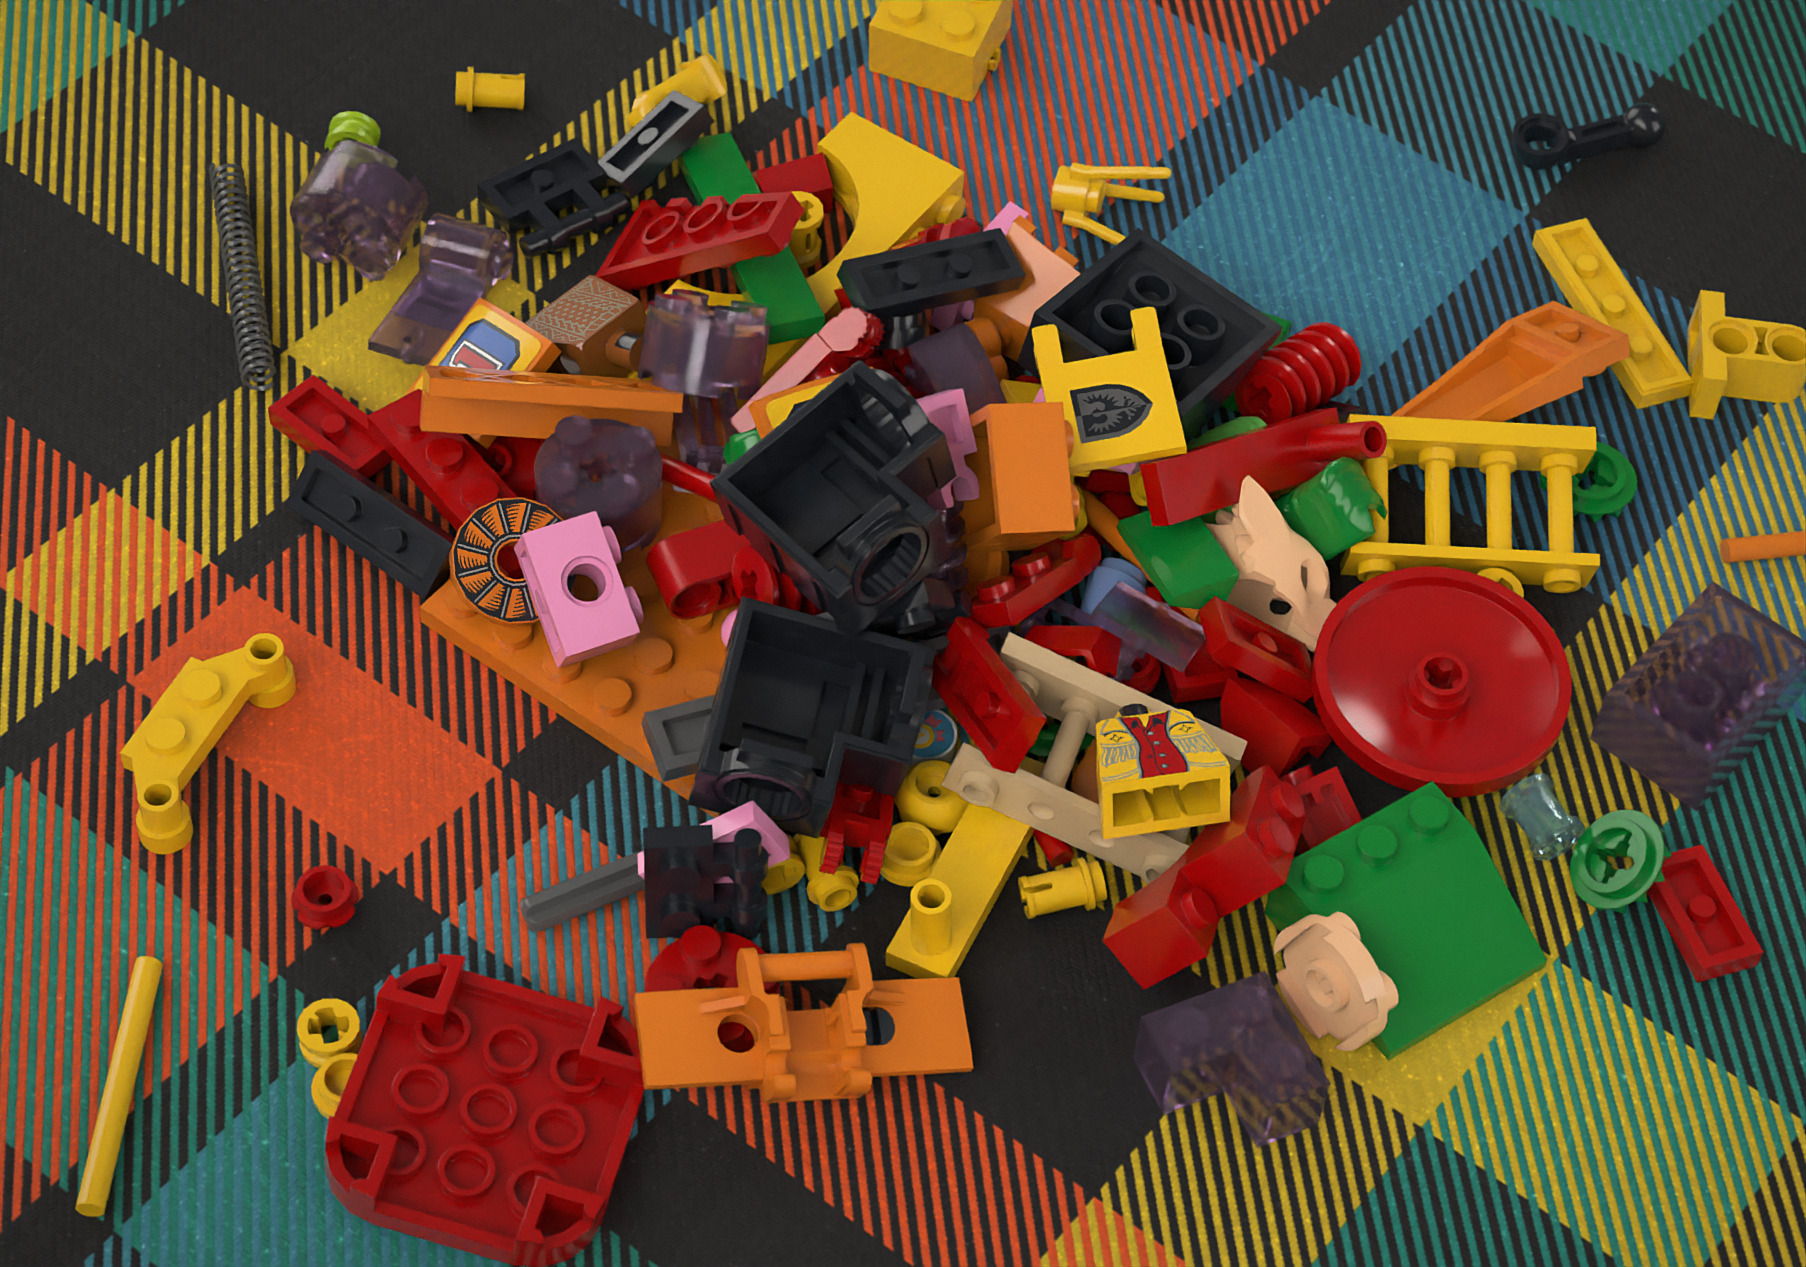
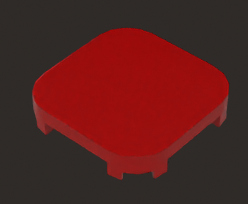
[325,953,644,1267]

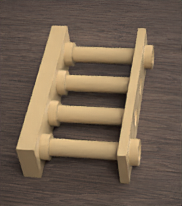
[941,632,1247,884]

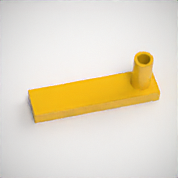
[885,756,1045,979]

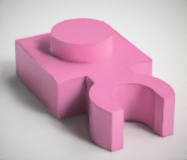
[916,388,980,509]

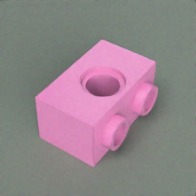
[514,511,643,669]

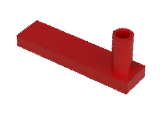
[1139,407,1387,527]

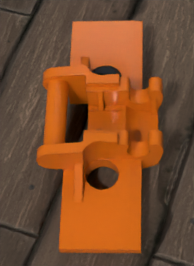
[633,943,974,1103]

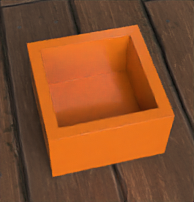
[953,402,1080,553]

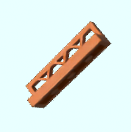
[419,365,683,447]

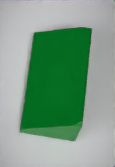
[1116,510,1239,609]

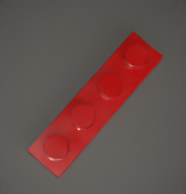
[367,388,524,579]

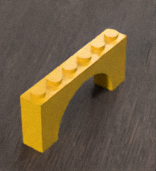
[645,112,966,410]

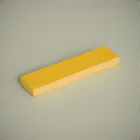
[1532,218,1694,409]

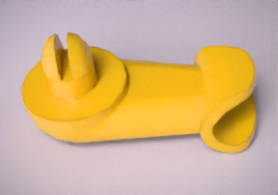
[627,53,727,128]

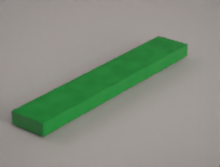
[676,132,825,345]

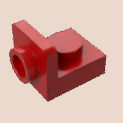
[1279,765,1362,855]

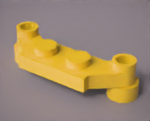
[120,633,296,854]

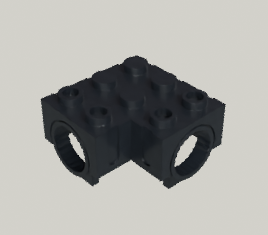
[710,360,957,639]
[687,596,936,839]

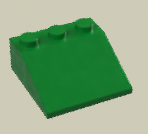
[1264,781,1547,1061]

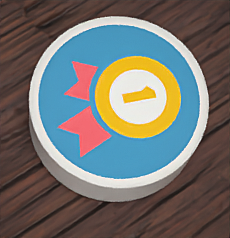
[911,709,958,765]

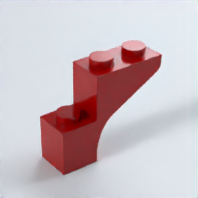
[1102,764,1307,990]

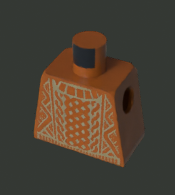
[525,275,658,378]

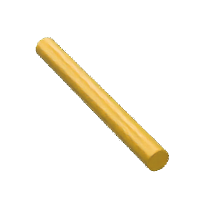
[75,956,163,1217]

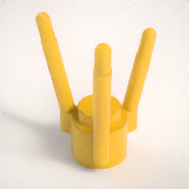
[1051,162,1172,246]

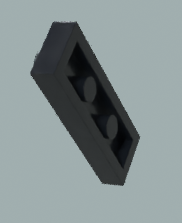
[837,228,1026,320]
[286,450,455,599]

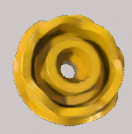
[894,759,969,836]

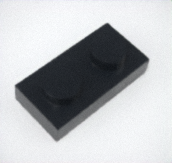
[598,90,715,199]

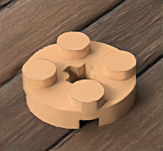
[1274,912,1399,1051]

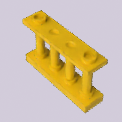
[1340,414,1600,593]

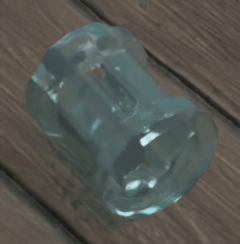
[1499,773,1585,861]

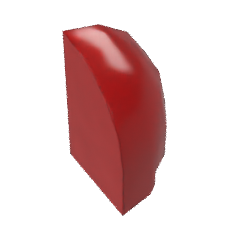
[1221,677,1332,778]

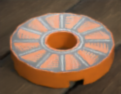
[449,497,578,627]

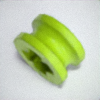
[324,111,381,169]

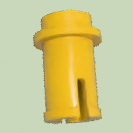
[455,67,525,112]
[793,834,859,911]
[1018,857,1107,920]

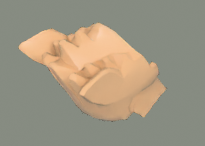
[1205,475,1337,653]

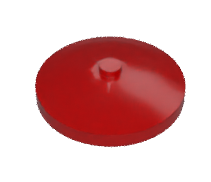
[1311,566,1572,797]

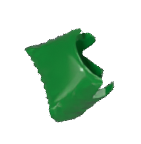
[1272,457,1387,562]

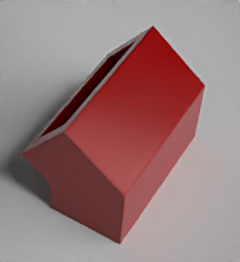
[752,152,833,214]
[1024,625,1122,677]

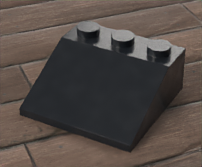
[1017,228,1283,445]

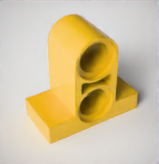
[1687,290,1806,419]

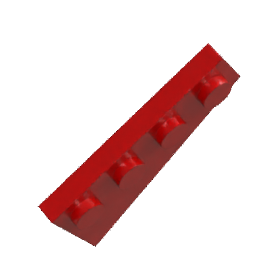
[595,192,805,291]

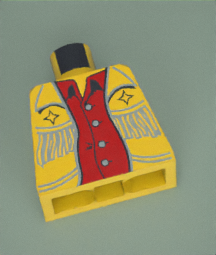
[1095,703,1230,839]

